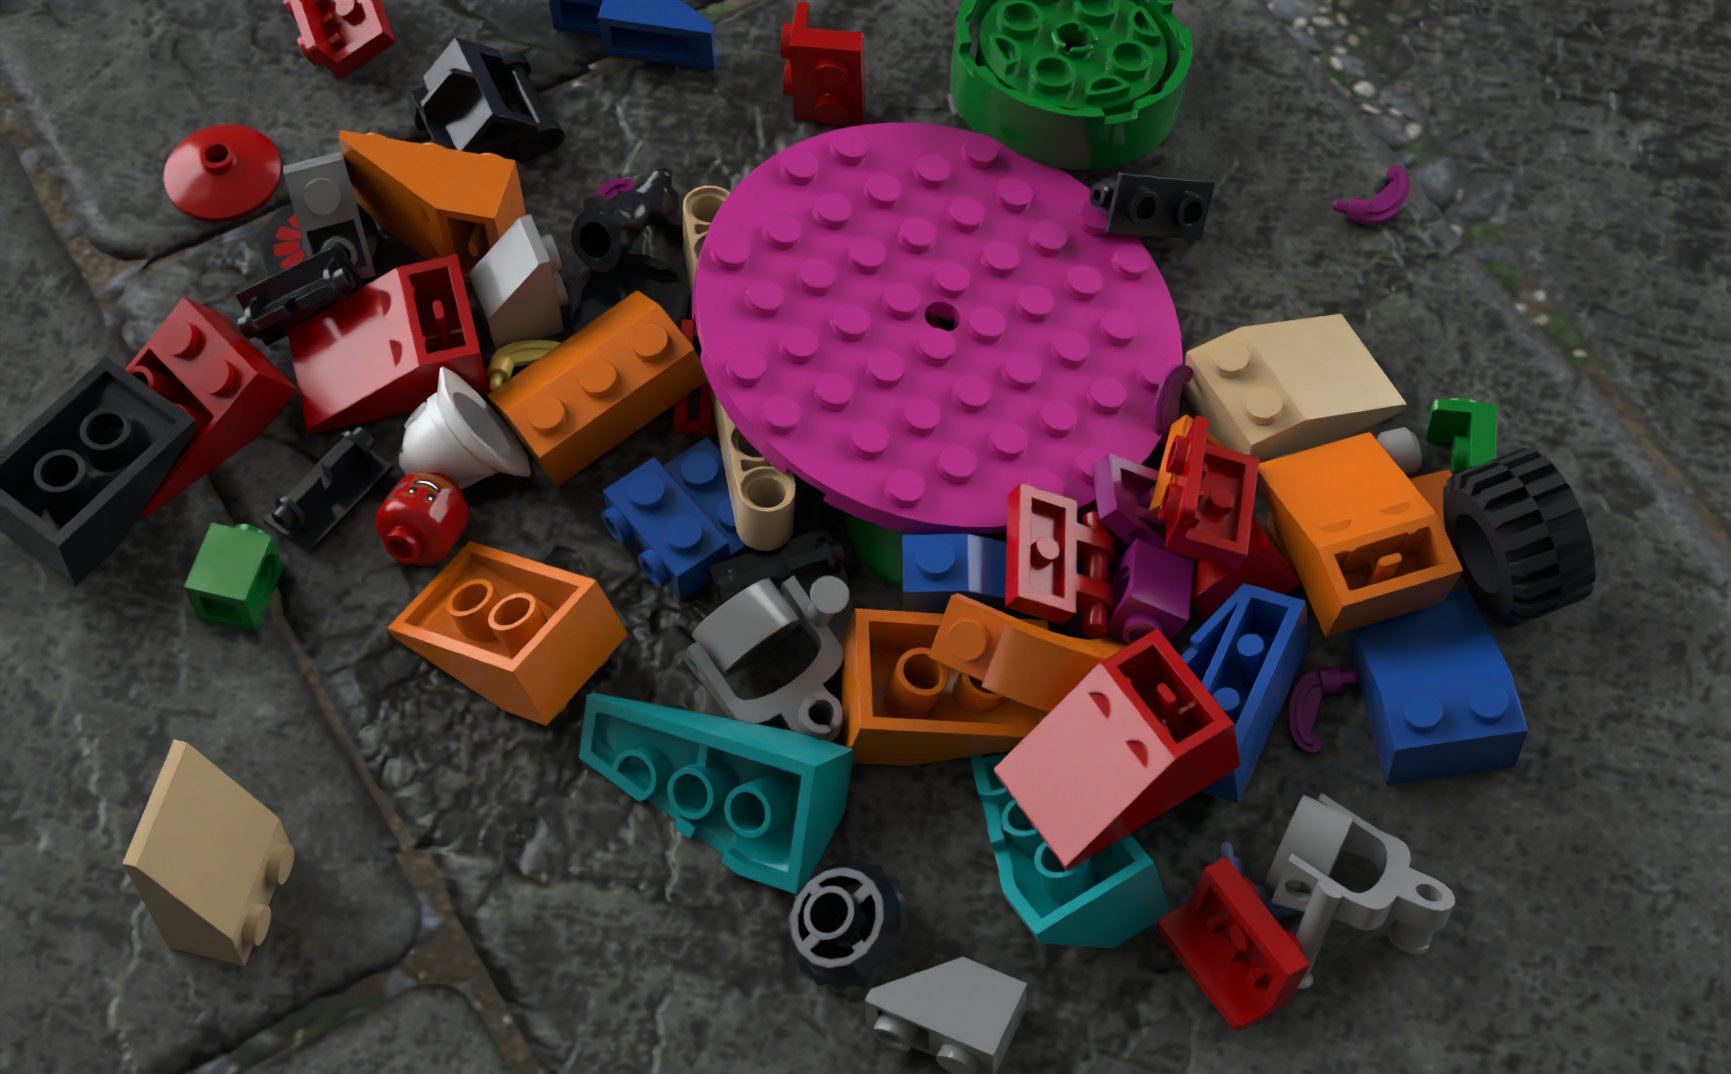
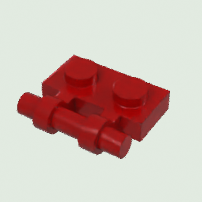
[1005,483,1115,637]

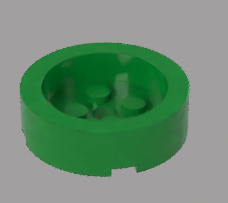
[949,0,1193,170]

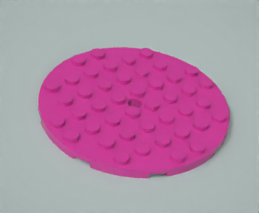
[692,122,1183,535]

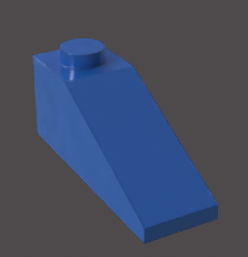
[902,534,1082,627]

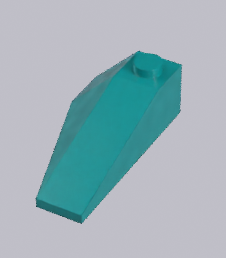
[579,693,854,894]
[969,751,1171,948]

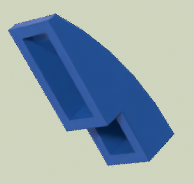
[549,0,717,71]

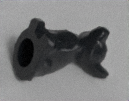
[571,168,683,273]

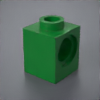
[184,522,284,632]

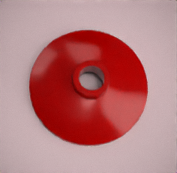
[164,124,282,222]

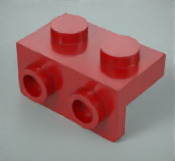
[283,0,396,79]
[780,2,866,126]
[1159,415,1259,571]
[1156,857,1310,1032]

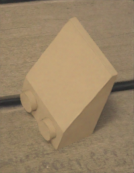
[1182,314,1407,463]
[122,739,294,966]

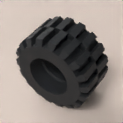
[1443,448,1596,628]

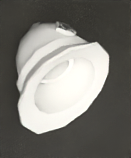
[399,367,532,490]

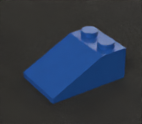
[1346,590,1528,786]

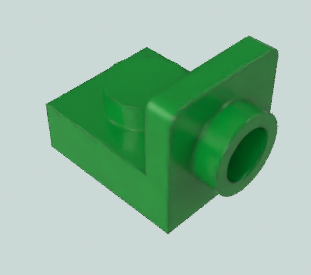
[1426,398,1497,474]

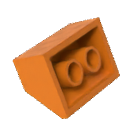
[487,290,708,488]

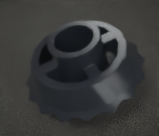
[789,860,911,991]

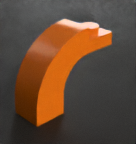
[928,593,1128,712]

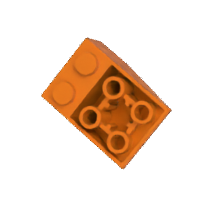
[338,130,526,283]
[1257,432,1463,638]

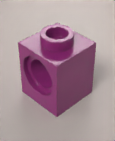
[1105,538,1194,645]

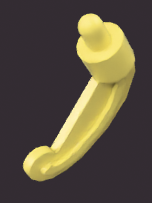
[486,339,561,391]

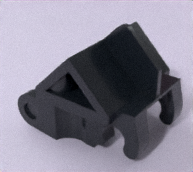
[409,37,565,164]

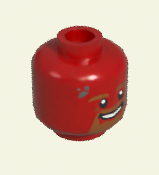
[375,472,470,566]

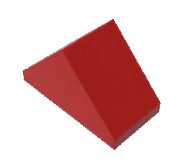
[1190,512,1301,623]

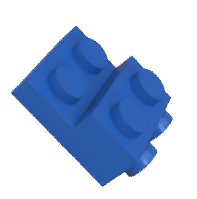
[601,437,756,602]

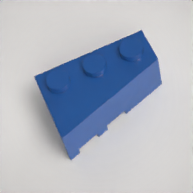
[1181,583,1310,804]

